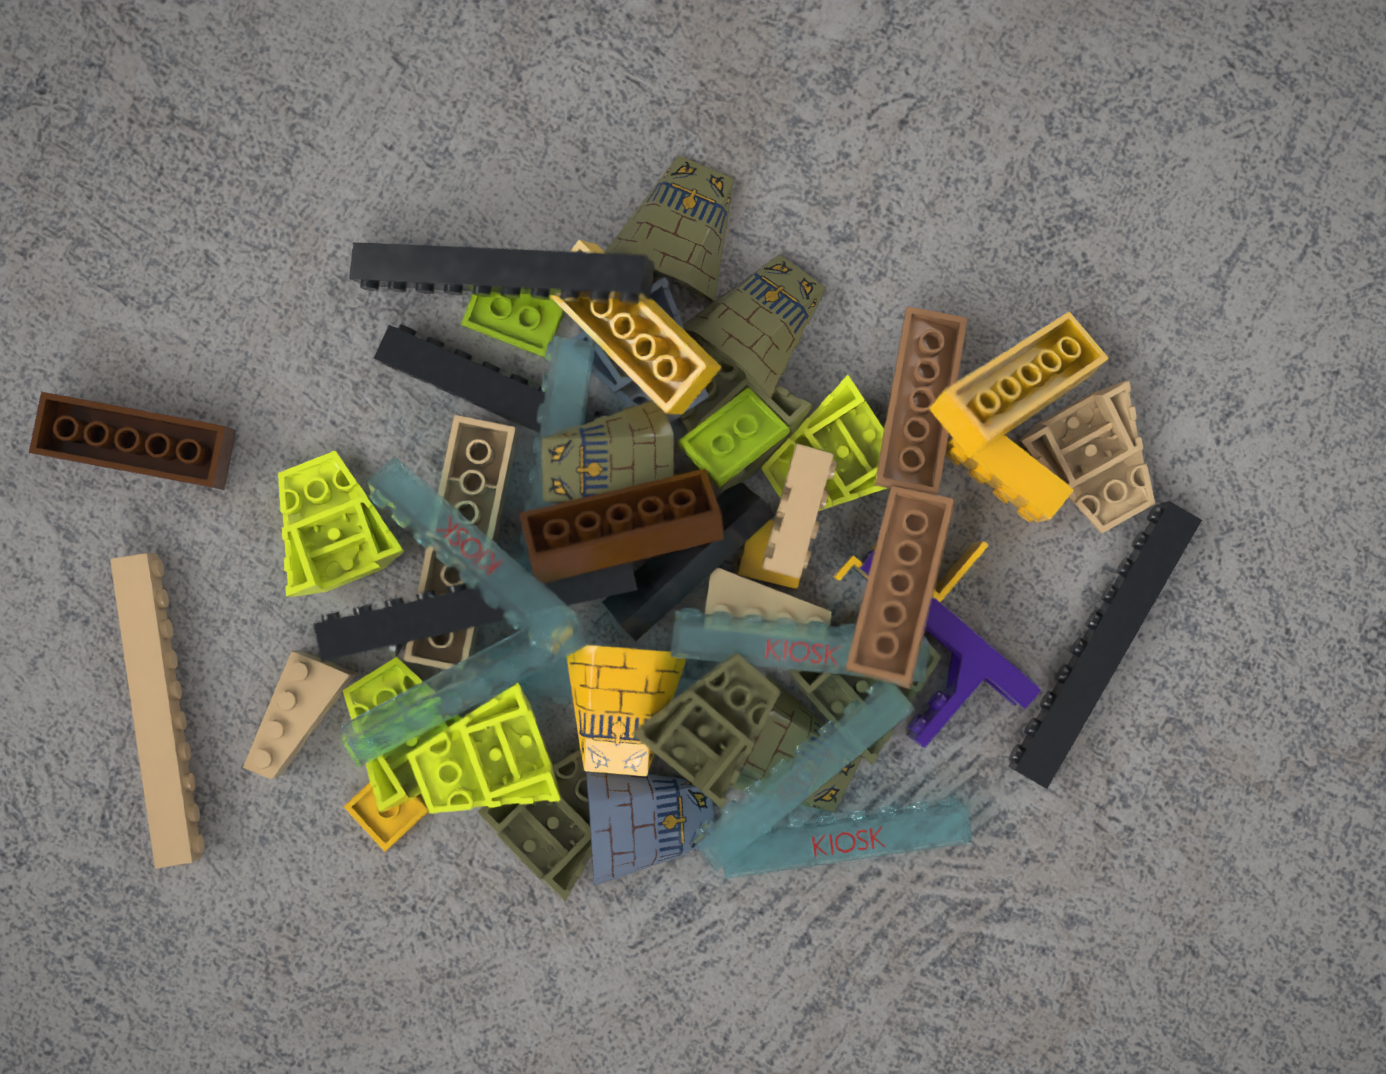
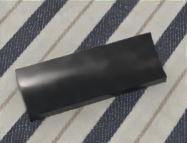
[602,482,775,641]

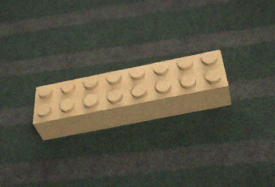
[403,415,520,673]

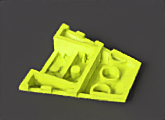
[761,375,887,511]
[278,451,404,598]
[343,657,462,813]
[408,682,561,814]

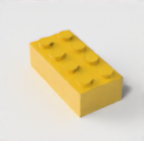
[945,435,1074,523]

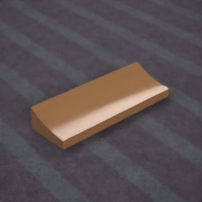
[874,306,968,495]
[846,486,954,689]

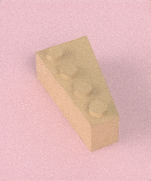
[762,443,837,578]
[703,568,831,643]
[243,650,357,780]

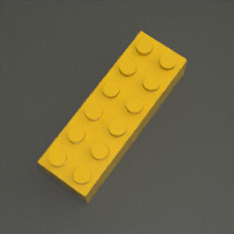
[550,240,722,414]
[929,312,1109,458]

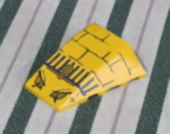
[564,642,689,776]

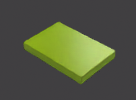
[460,292,565,359]
[678,387,790,488]

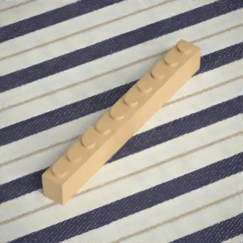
[110,553,205,869]

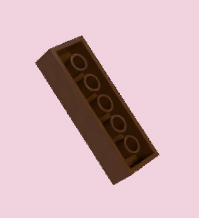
[29,392,236,490]
[519,469,724,585]

